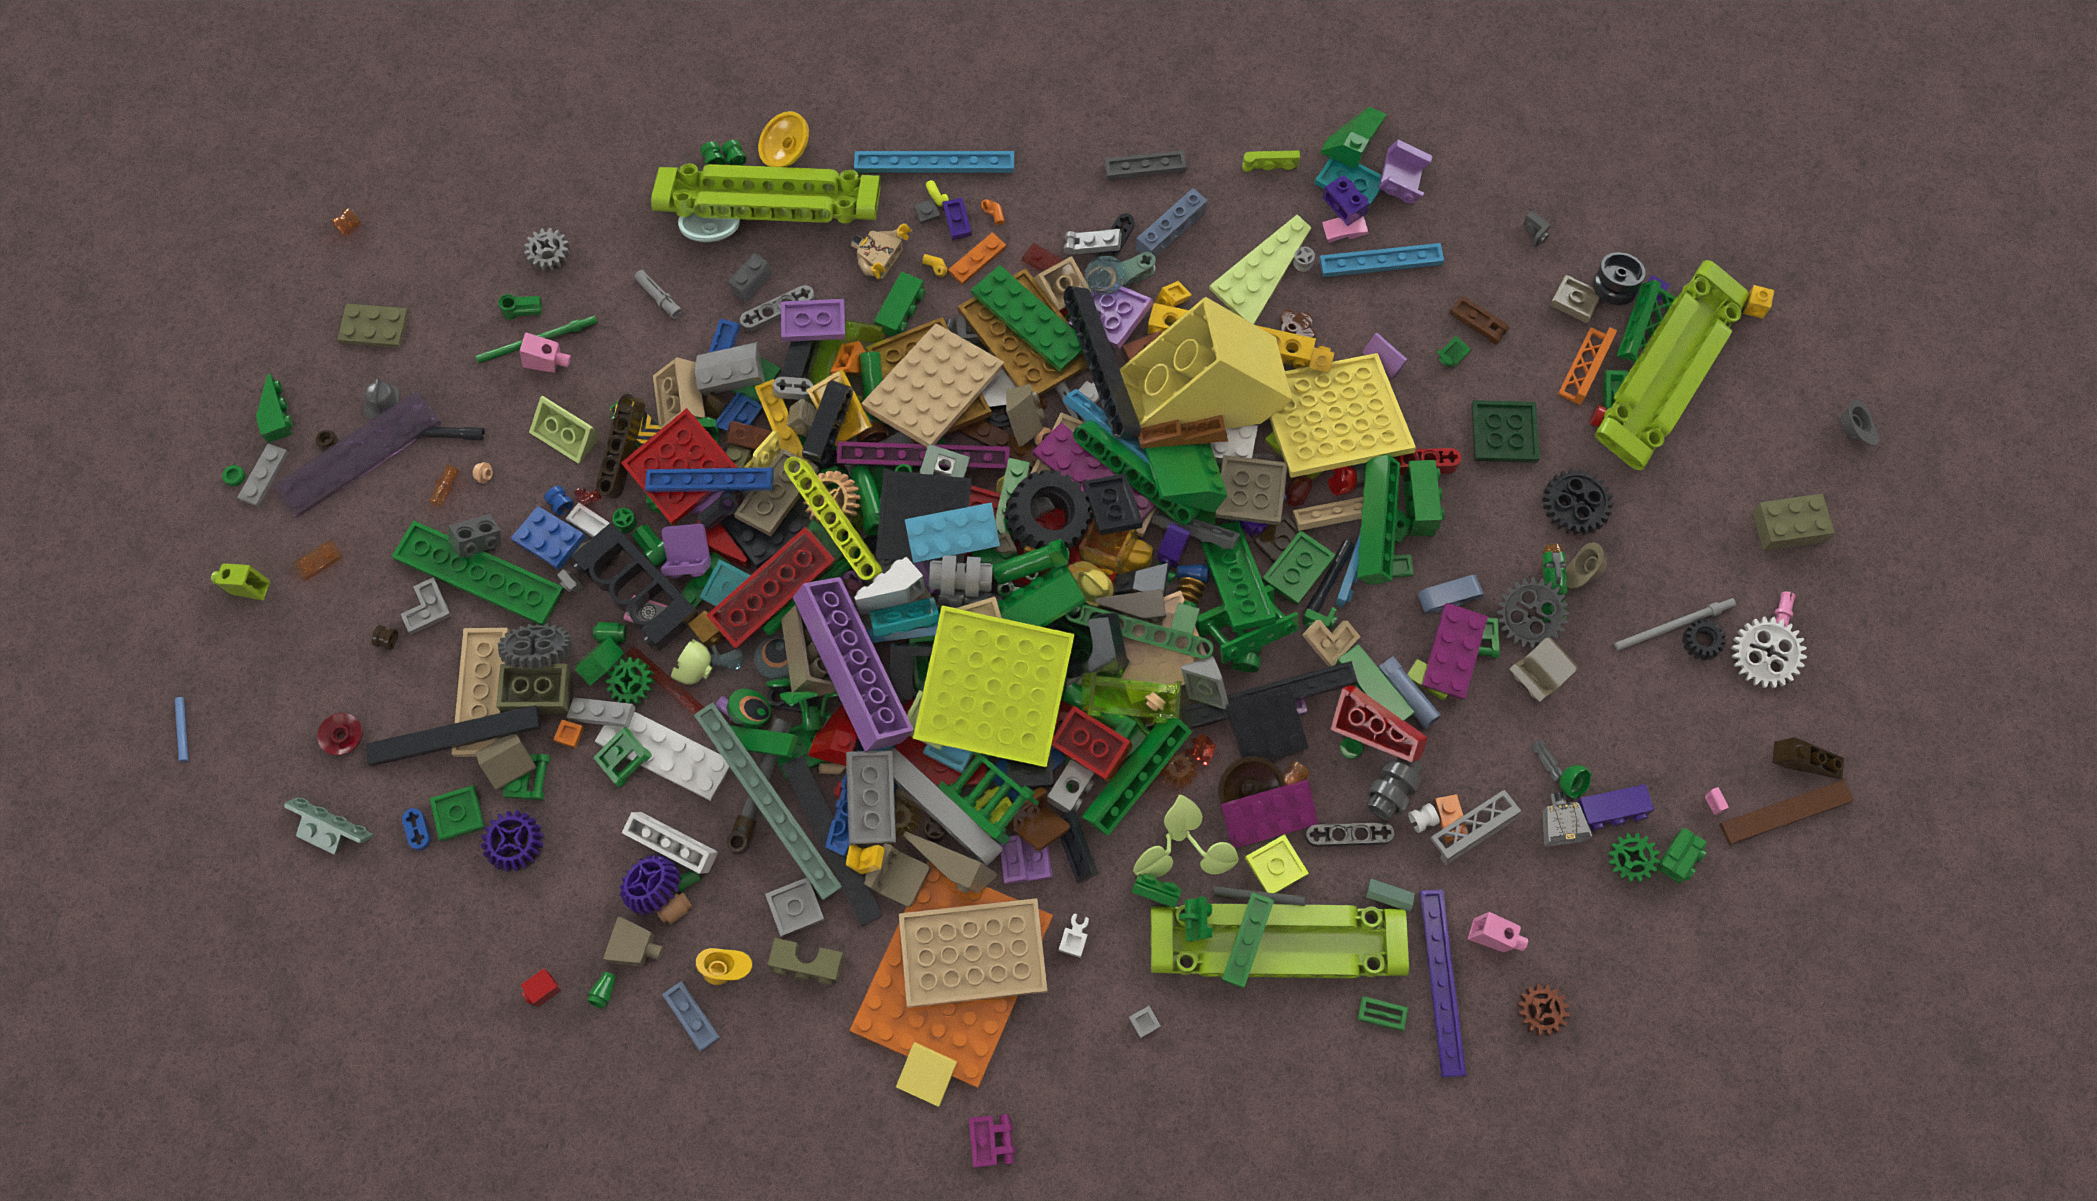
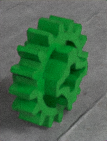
[606,657,655,704]
[1609,833,1660,883]

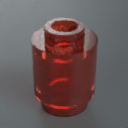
[1285,475,1312,507]

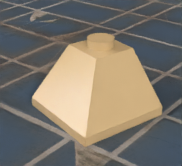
[1034,256,1092,310]

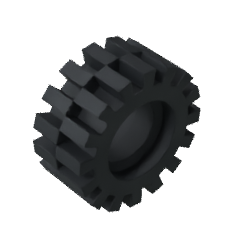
[1682,618,1727,661]

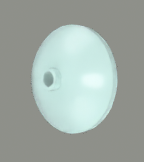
[678,213,740,242]

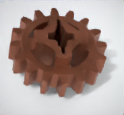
[1517,984,1570,1036]

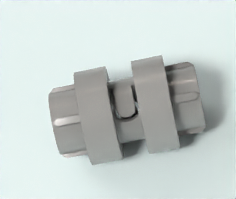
[929,555,993,597]

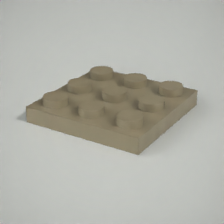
[1216,455,1287,525]

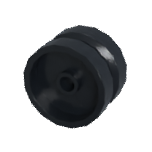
[1592,252,1646,305]

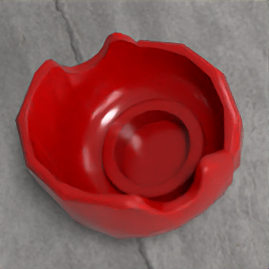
[1328,465,1357,496]

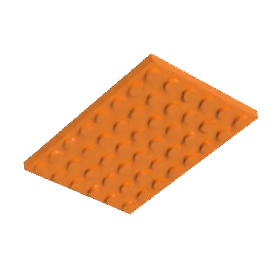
[849,861,1053,1088]

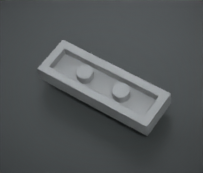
[237,444,289,507]
[567,697,635,728]

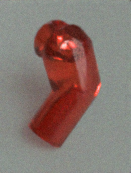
[574,488,601,505]

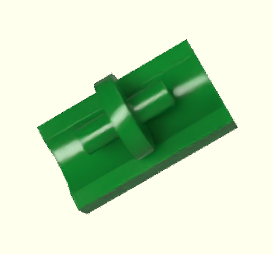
[1179,896,1213,942]

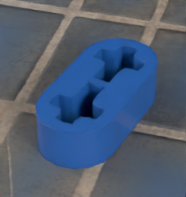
[402,808,431,851]

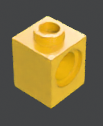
[1743,285,1774,319]

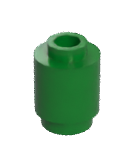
[593,622,627,644]

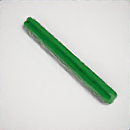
[762,548,861,636]

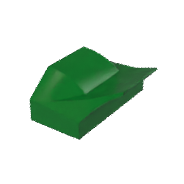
[1602,370,1628,409]

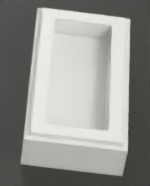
[566,503,609,538]

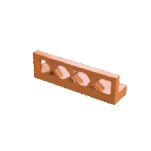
[1558,327,1617,405]

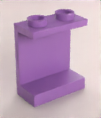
[1379,140,1432,204]

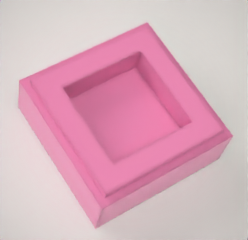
[1705,787,1729,815]

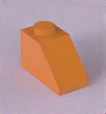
[831,341,866,376]

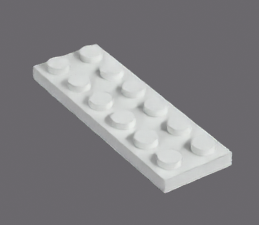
[595,712,731,801]

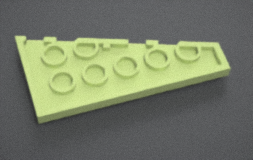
[1209,215,1311,324]

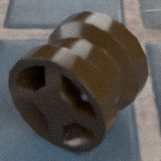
[371,625,398,650]
[924,817,947,842]

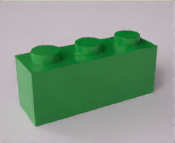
[874,271,926,337]

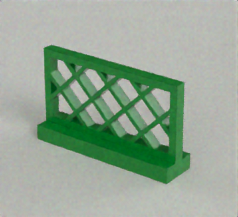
[1617,280,1676,363]

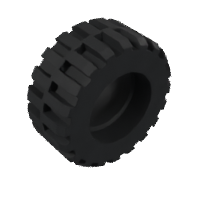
[1005,470,1092,551]

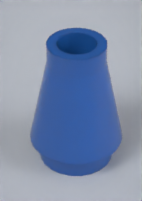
[1177,563,1210,583]

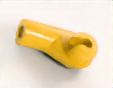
[922,254,947,277]

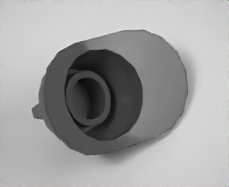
[364,379,399,422]
[1841,400,1879,446]

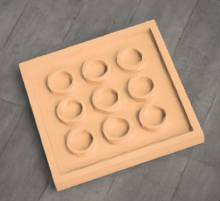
[1119,590,1206,705]

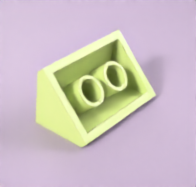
[529,396,599,464]

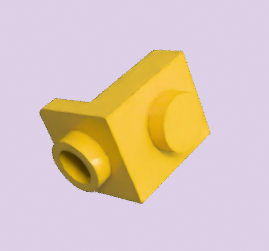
[1309,346,1334,373]

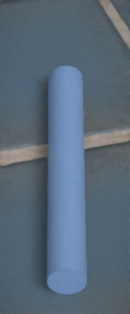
[175,697,189,762]

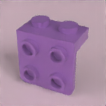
[661,524,711,578]

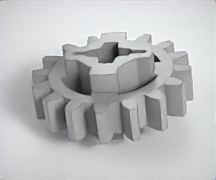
[524,228,570,271]

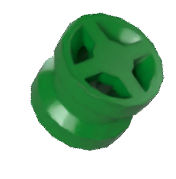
[612,508,637,533]

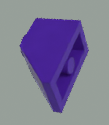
[1157,523,1190,568]

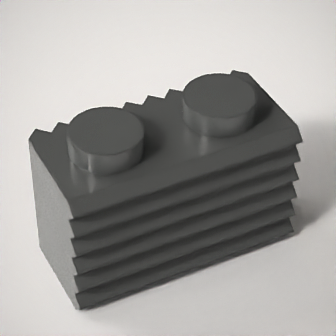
[729,254,772,303]

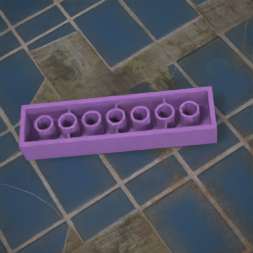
[793,577,914,752]

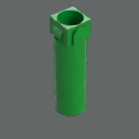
[860,352,886,425]
[850,465,881,536]
[993,539,1069,585]
[1063,682,1138,740]

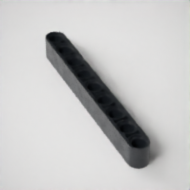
[1063,286,1141,440]

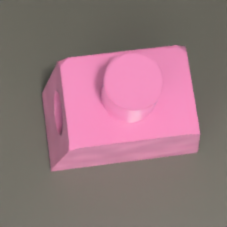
[520,332,571,373]
[1468,912,1528,952]

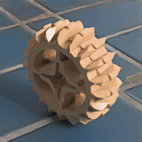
[803,471,861,527]

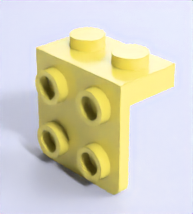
[743,431,781,468]

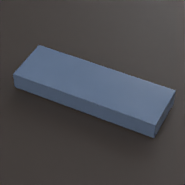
[662,981,720,1052]

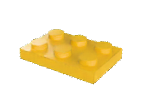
[807,370,872,446]

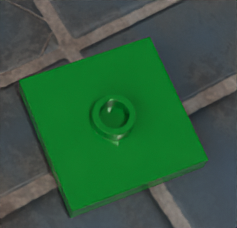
[429,785,485,842]

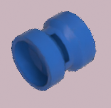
[544,486,574,516]

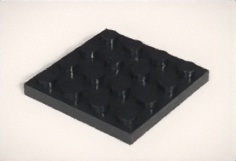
[876,470,972,563]

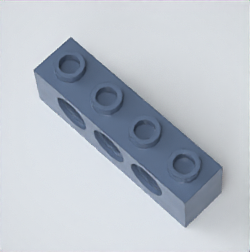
[1136,188,1208,258]

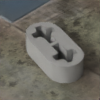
[773,377,813,400]

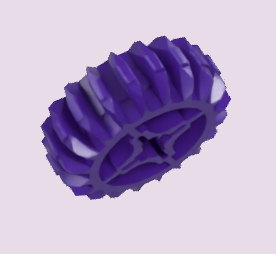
[481,810,544,872]
[619,854,681,915]

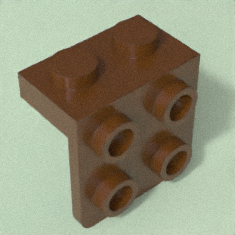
[1008,786,1070,851]

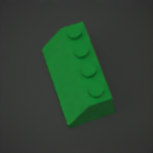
[997,565,1086,627]

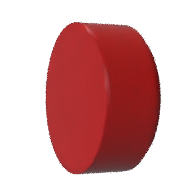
[1589,405,1607,427]

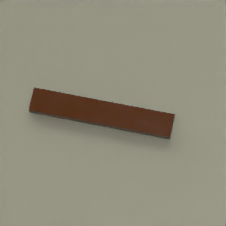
[1719,780,1854,845]

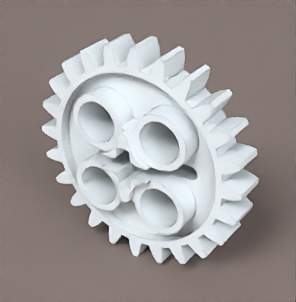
[1731,617,1807,688]

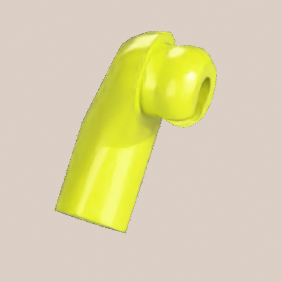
[926,180,949,207]

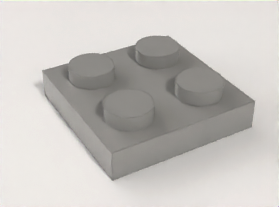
[765,877,825,938]

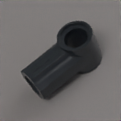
[697,491,739,530]
[767,687,813,713]

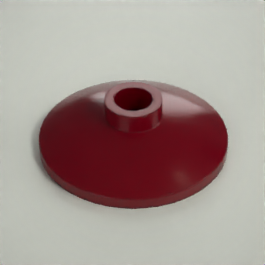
[317,712,363,756]

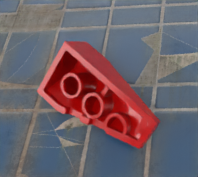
[808,704,861,766]

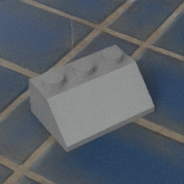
[694,342,765,396]

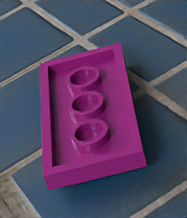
[1421,603,1488,700]
[1220,780,1319,848]

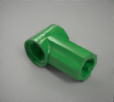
[498,294,542,320]
[632,525,667,568]

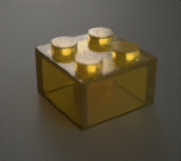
[1079,518,1138,574]

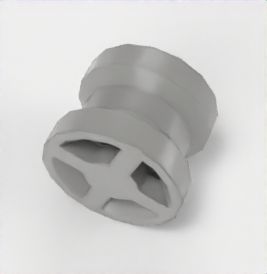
[1293,247,1315,272]

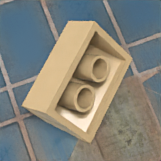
[653,357,705,429]

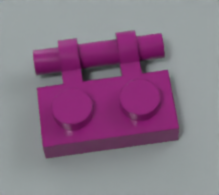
[969,1114,1015,1168]

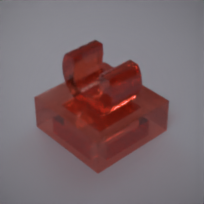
[1186,734,1216,765]

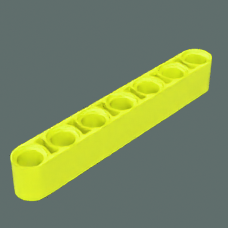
[784,457,883,581]

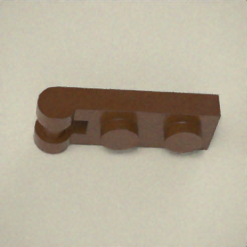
[1449,295,1509,345]

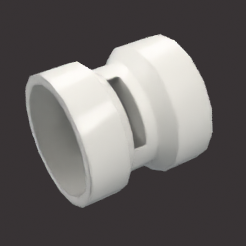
[1408,803,1440,833]

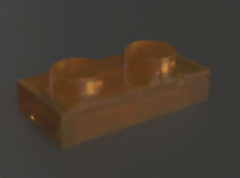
[293,539,344,581]

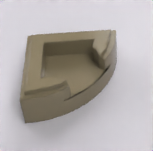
[992,532,1017,554]

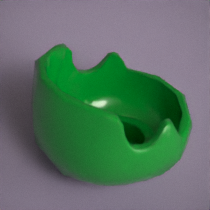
[1559,765,1592,799]

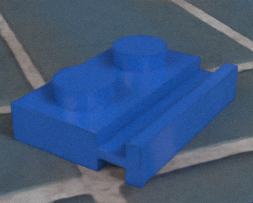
[716,391,764,433]

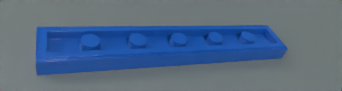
[645,467,774,492]

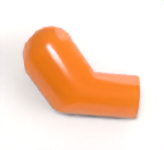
[981,199,1005,225]

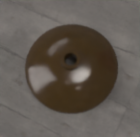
[1218,756,1285,804]

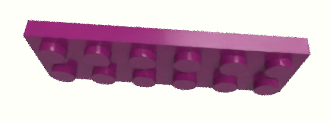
[1033,422,1156,535]

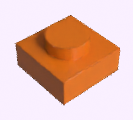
[553,720,584,749]

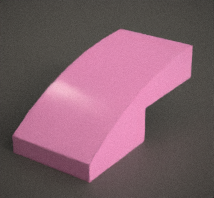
[1322,216,1369,243]

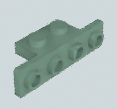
[284,798,373,855]

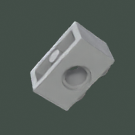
[1047,759,1095,813]

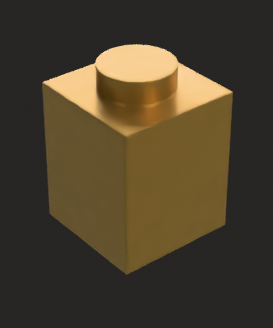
[688,611,724,649]

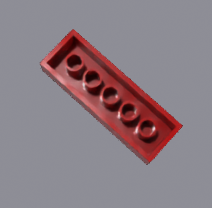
[706,527,837,648]

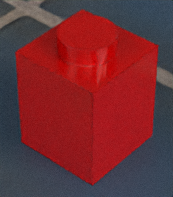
[521,968,561,1007]

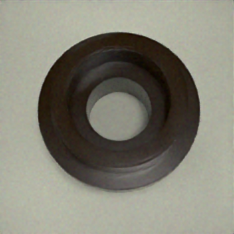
[316,430,338,451]

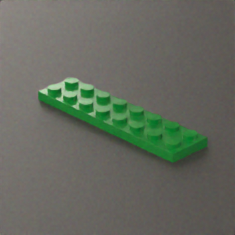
[391,520,565,626]

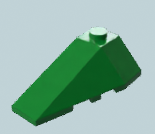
[1320,107,1387,169]

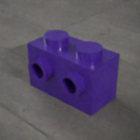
[1322,175,1370,226]

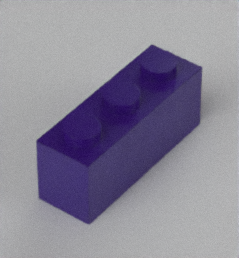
[1577,784,1654,831]

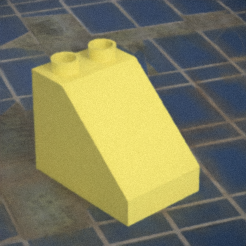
[1119,297,1292,438]

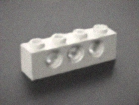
[622,812,718,874]

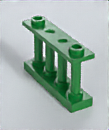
[1195,584,1298,664]
[938,751,1039,845]

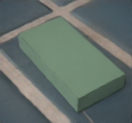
[1366,879,1415,912]

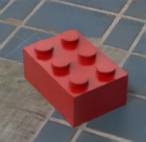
[1051,706,1133,783]

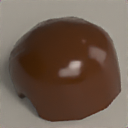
[857,420,889,443]

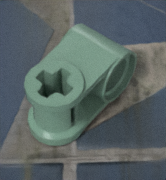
[1116,252,1156,288]

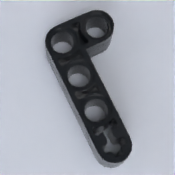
[780,340,822,391]
[802,380,853,468]

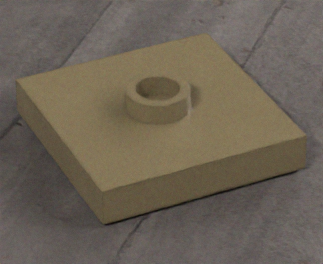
[1550,275,1600,323]

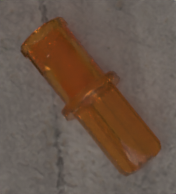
[429,465,459,506]

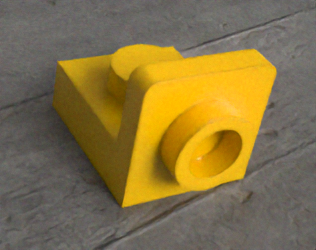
[1155,281,1192,307]
[846,844,885,874]

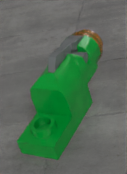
[1542,544,1567,622]

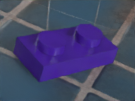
[943,198,972,240]

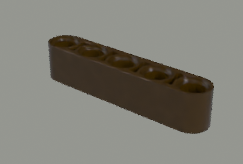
[596,394,645,498]

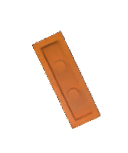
[948,232,1007,285]

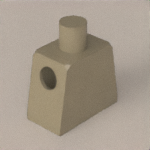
[603,917,664,967]

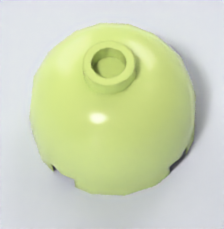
[671,639,713,684]

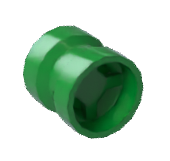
[721,140,747,166]
[700,141,725,165]

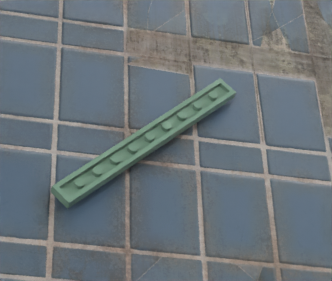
[694,702,842,901]

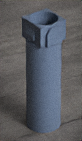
[1378,656,1441,729]

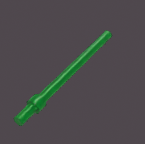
[476,315,598,363]

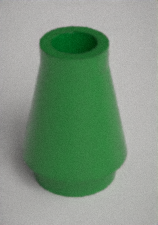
[587,972,616,1009]

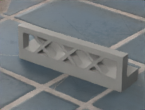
[1431,790,1521,866]

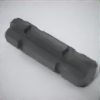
[1532,739,1563,781]

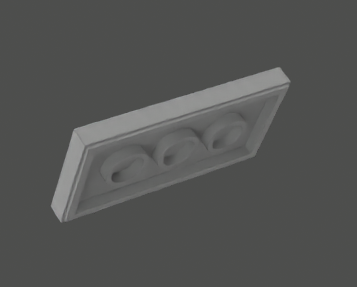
[846,751,896,844]

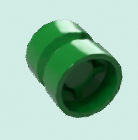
[1231,635,1262,673]

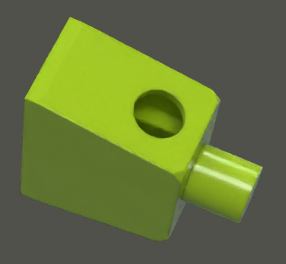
[211,563,270,601]

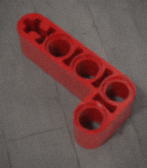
[1393,448,1461,475]

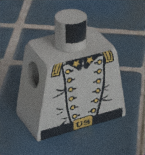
[1543,792,1592,847]

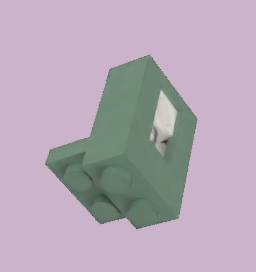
[920,444,970,478]

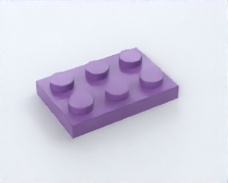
[781,299,846,342]

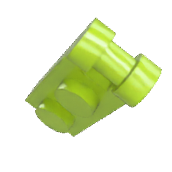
[1242,151,1300,172]

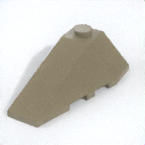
[903,831,997,894]

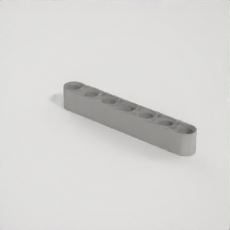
[888,747,1003,866]

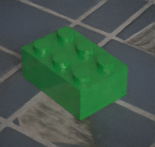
[1403,460,1445,537]

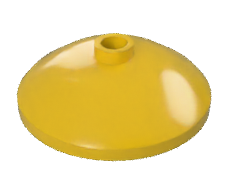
[758,111,809,167]

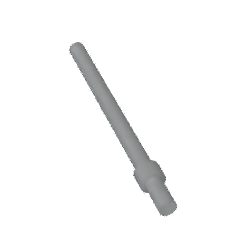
[1614,598,1736,651]

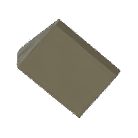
[476,734,537,791]

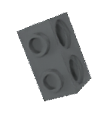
[448,514,501,558]

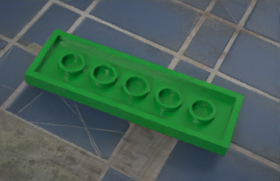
[971,265,1083,373]
[1199,521,1276,632]

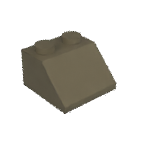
[1006,384,1046,446]

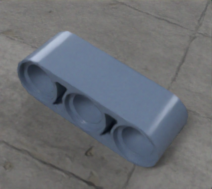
[1418,575,1484,615]

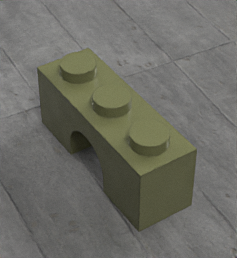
[768,938,844,986]

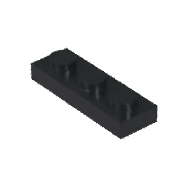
[1060,811,1098,883]

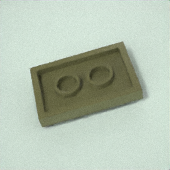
[337,304,409,348]

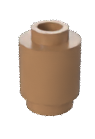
[657,892,693,925]

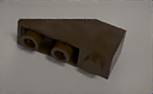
[1772,737,1844,779]

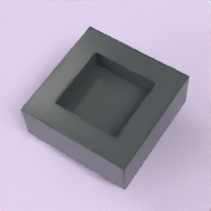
[914,199,940,225]

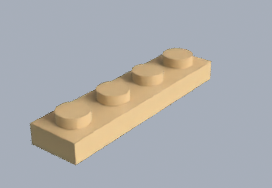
[1293,497,1364,531]

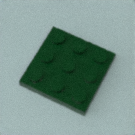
[1471,400,1540,463]

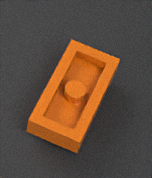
[1434,794,1469,843]

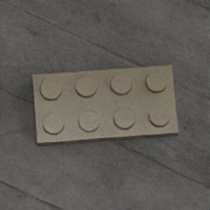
[734,449,819,536]

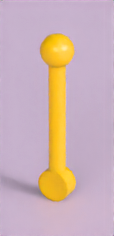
[1068,564,1113,575]

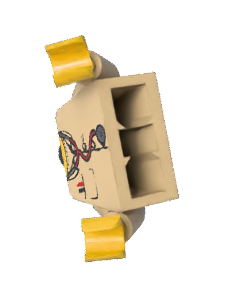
[851,224,912,279]

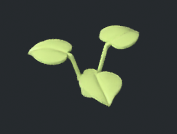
[1133,795,1239,877]

